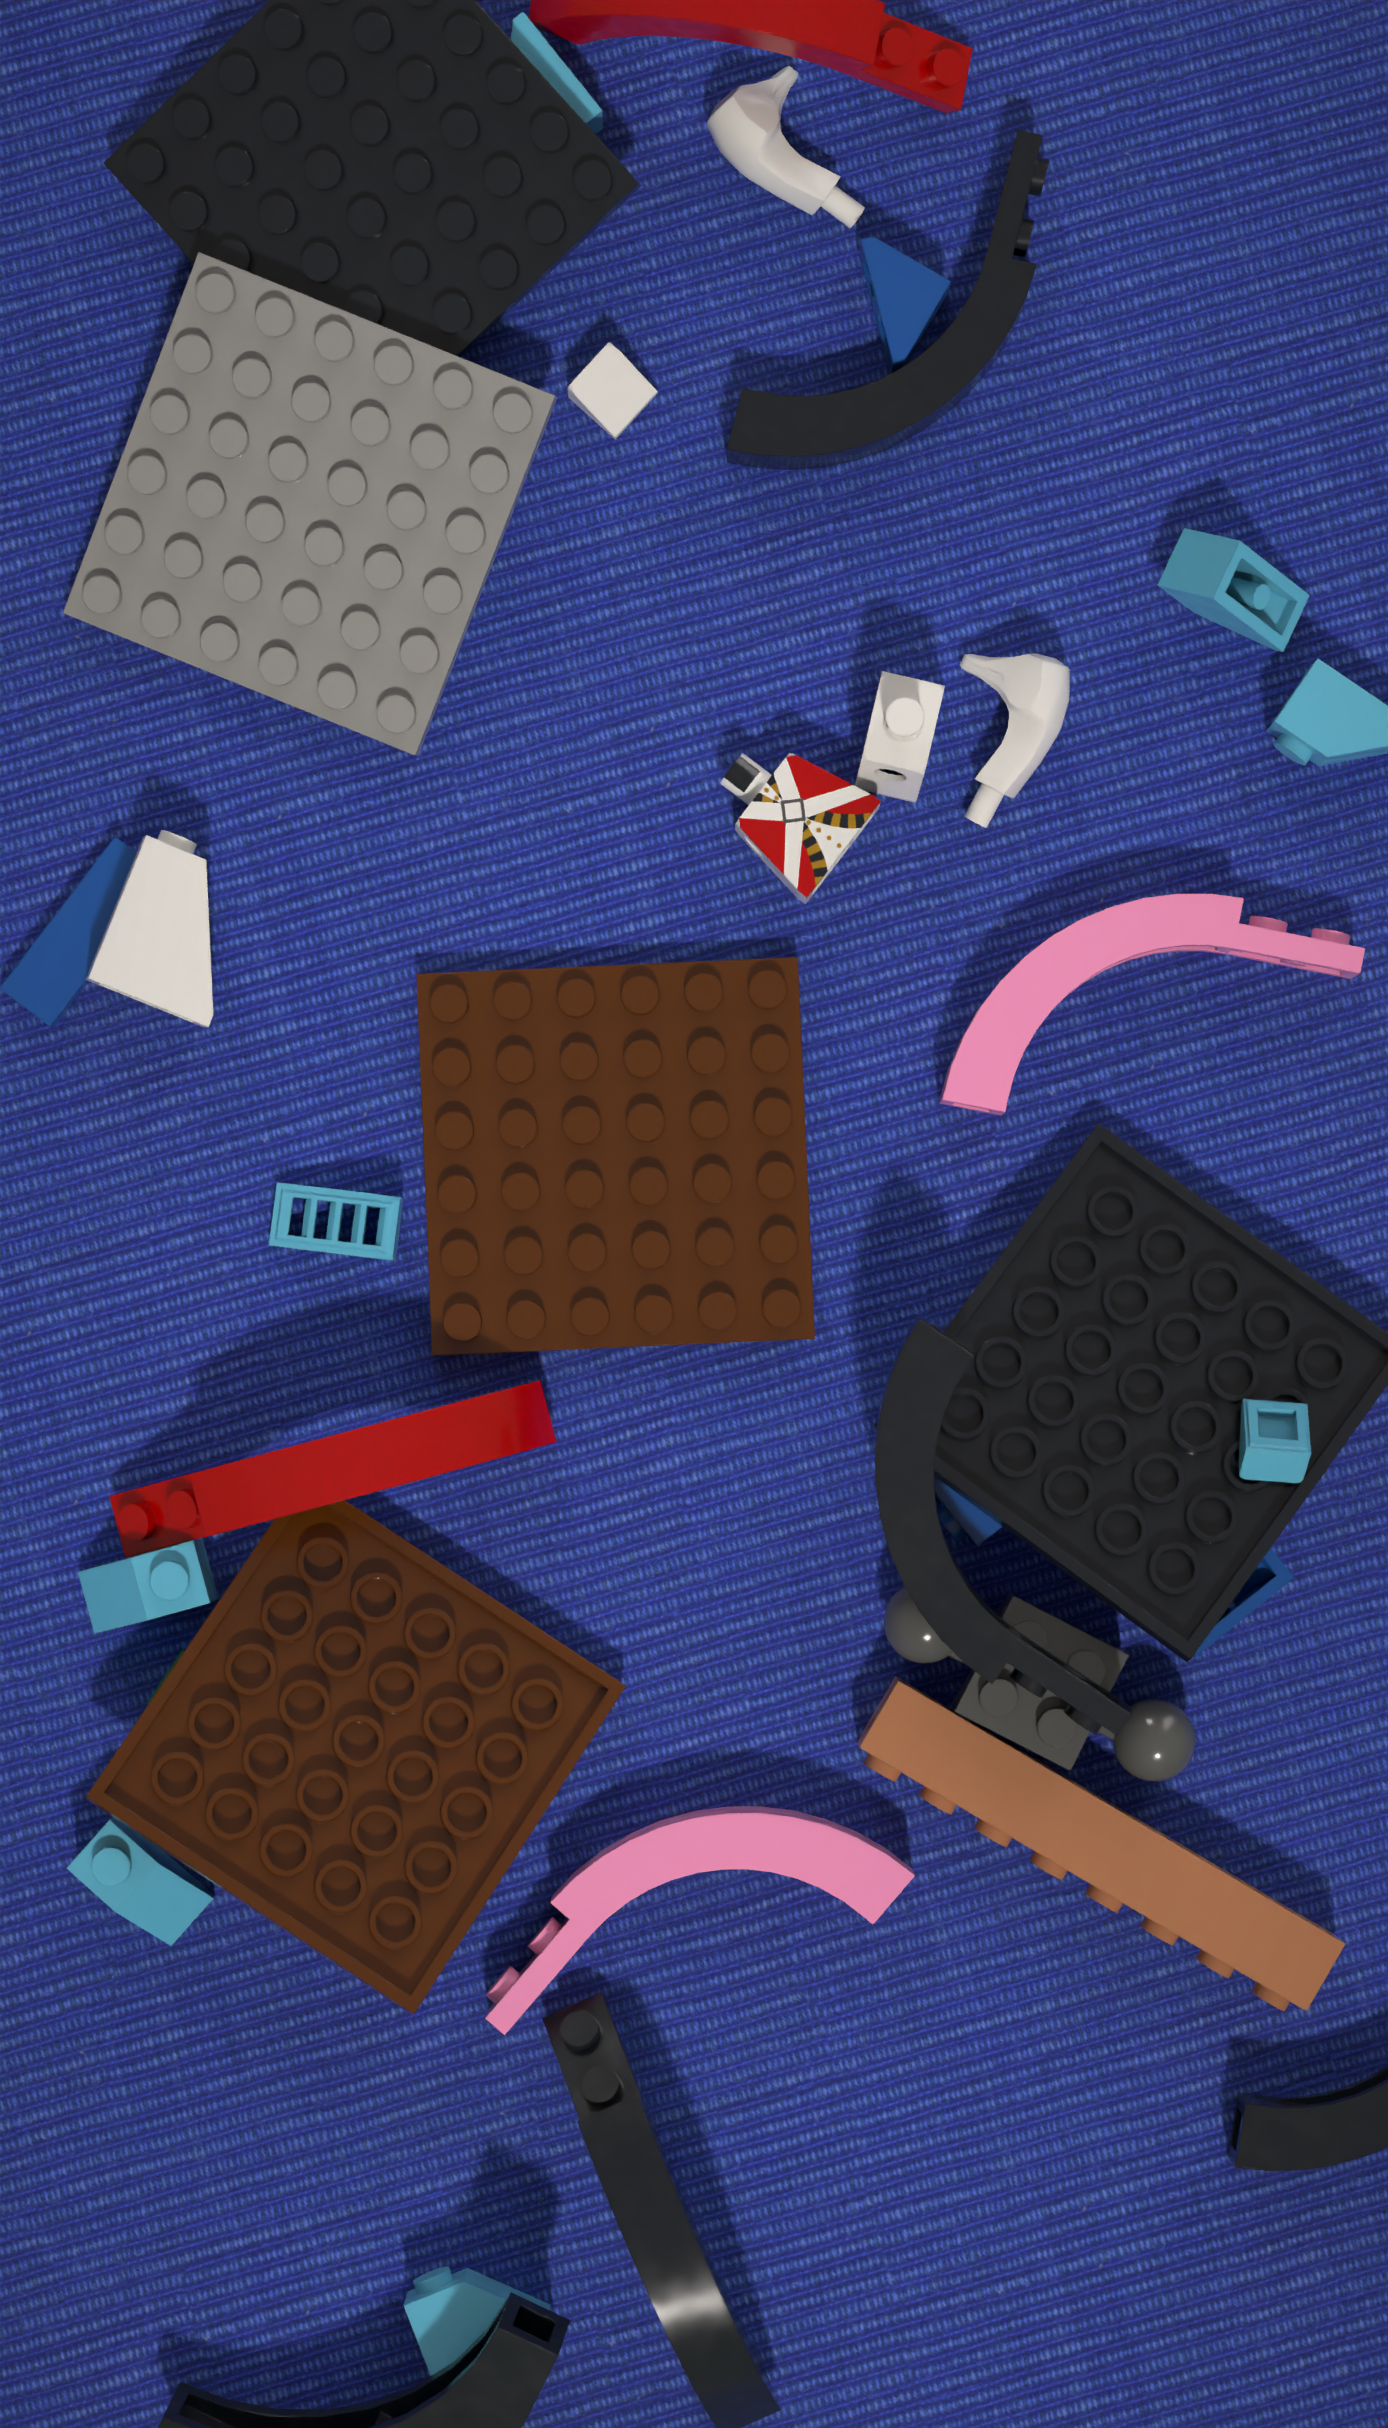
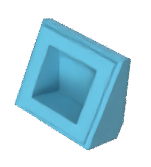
[1239,1399,1311,1483]

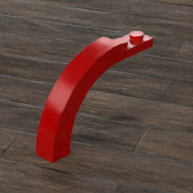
[528,0,973,114]
[109,1380,556,1558]

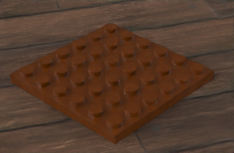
[416,957,815,1356]
[86,1500,626,2015]

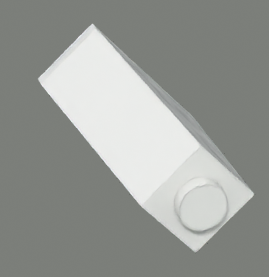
[86,830,213,1028]

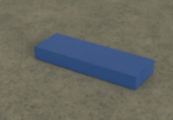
[0,837,137,1028]

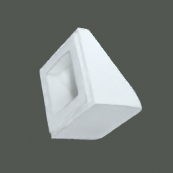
[567,342,658,440]

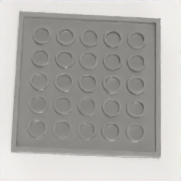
[63,252,557,756]

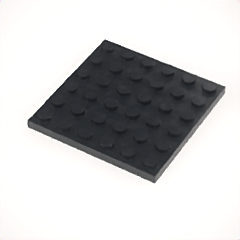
[104,0,641,358]
[872,1124,1388,1662]

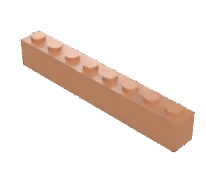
[857,1676,1345,2012]

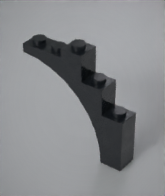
[158,2292,570,2428]

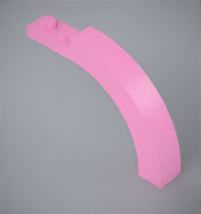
[939,894,1365,1116]
[485,1806,915,2035]

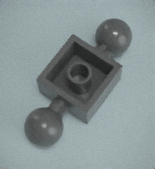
[884,1586,1196,1781]

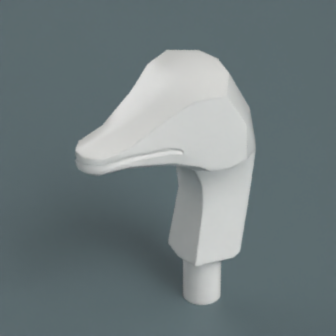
[706,66,865,228]
[960,653,1070,828]

